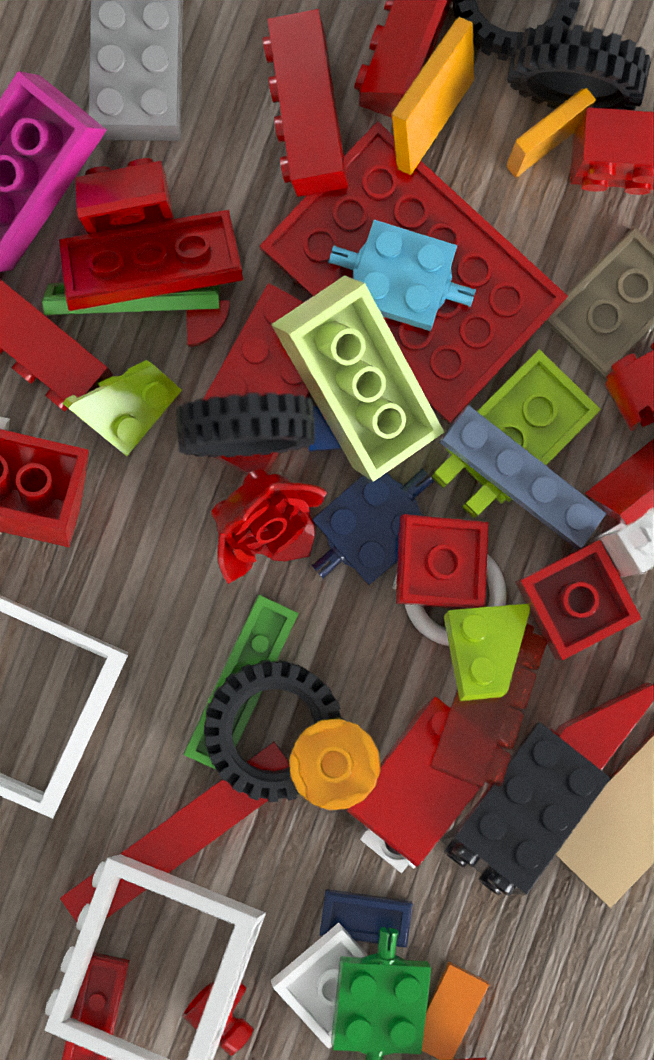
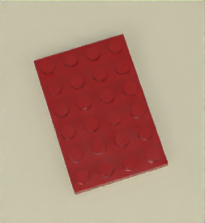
[259,121,568,424]

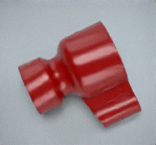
[182,981,254,1056]

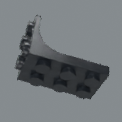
[440,722,611,896]

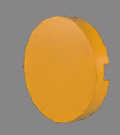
[289,719,381,810]

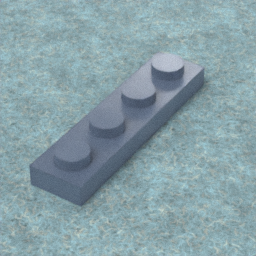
[439,405,607,549]

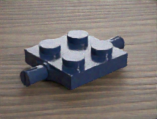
[311,468,434,585]

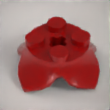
[211,469,327,584]

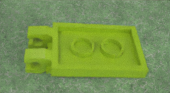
[431,349,601,519]

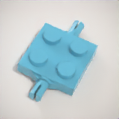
[328,220,476,331]

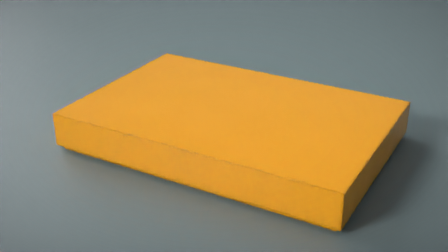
[392,17,474,175]

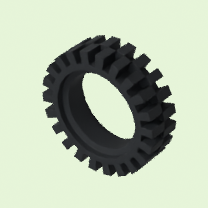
[507,24,651,110]
[204,660,343,802]

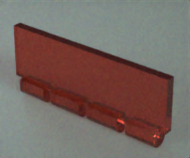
[430,623,548,788]

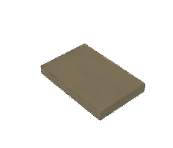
[545,226,654,379]

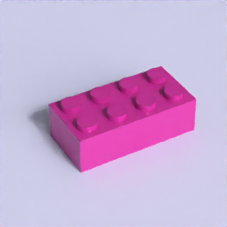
[0,71,107,272]

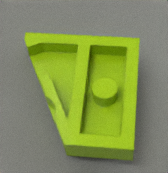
[62,360,182,456]
[444,603,530,701]

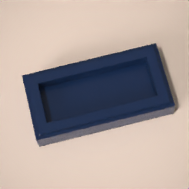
[319,889,413,948]

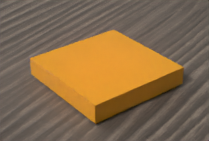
[506,88,596,178]

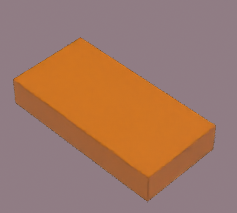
[422,962,489,1060]

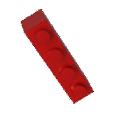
[263,9,348,197]
[0,279,113,412]

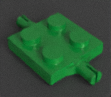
[331,927,431,1060]

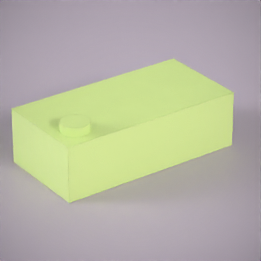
[271,276,444,481]

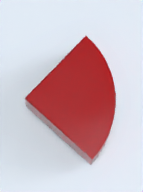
[186,300,230,347]

